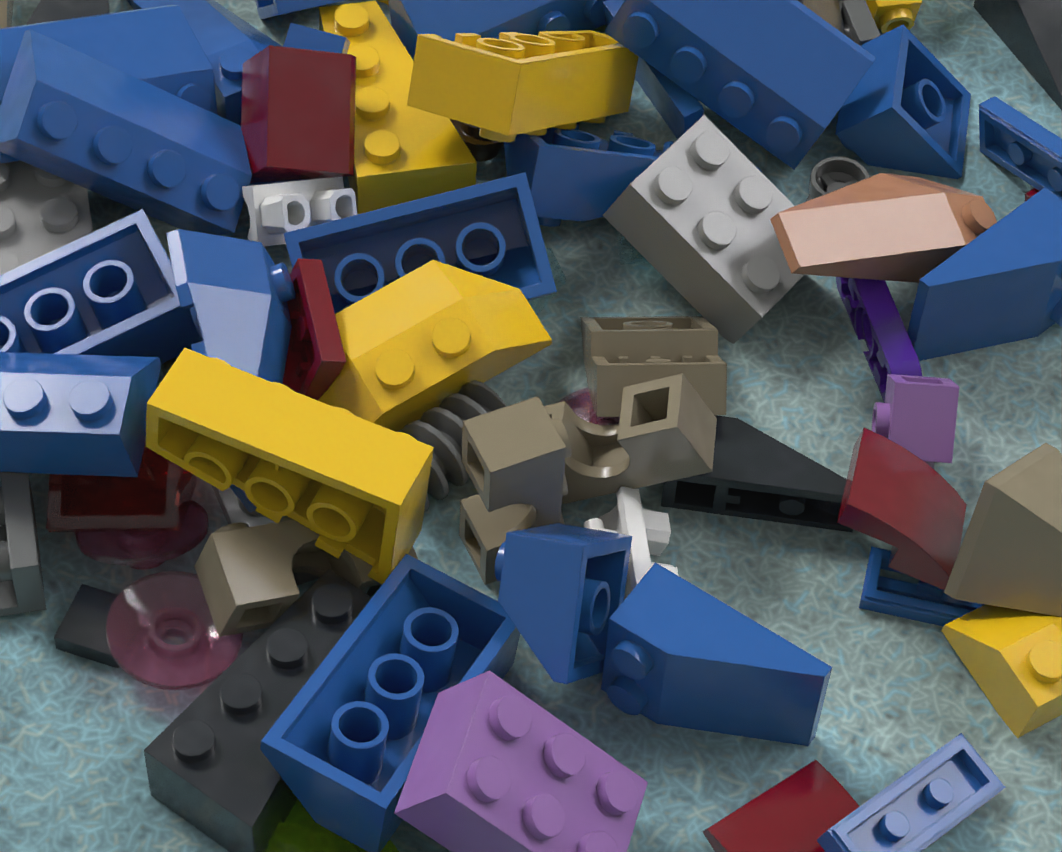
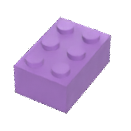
[394,670,648,852]

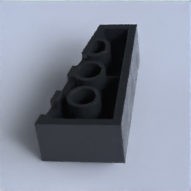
[144,569,372,852]

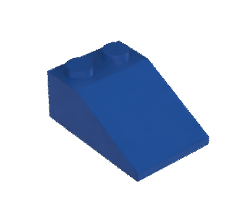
[907,187,1062,361]
[601,562,832,746]

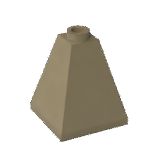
[944,443,1062,617]

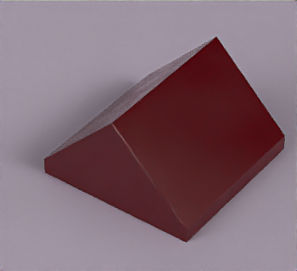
[241,45,356,183]

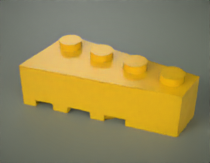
[319,0,477,215]
[407,30,638,142]
[146,348,434,584]

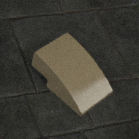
[580,316,727,417]

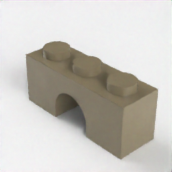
[544,373,717,504]
[459,396,572,585]
[194,516,418,637]

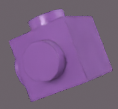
[872,374,959,469]

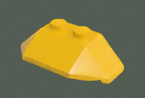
[318,260,552,432]

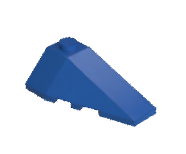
[127,0,283,126]
[504,123,762,227]
[166,229,295,512]

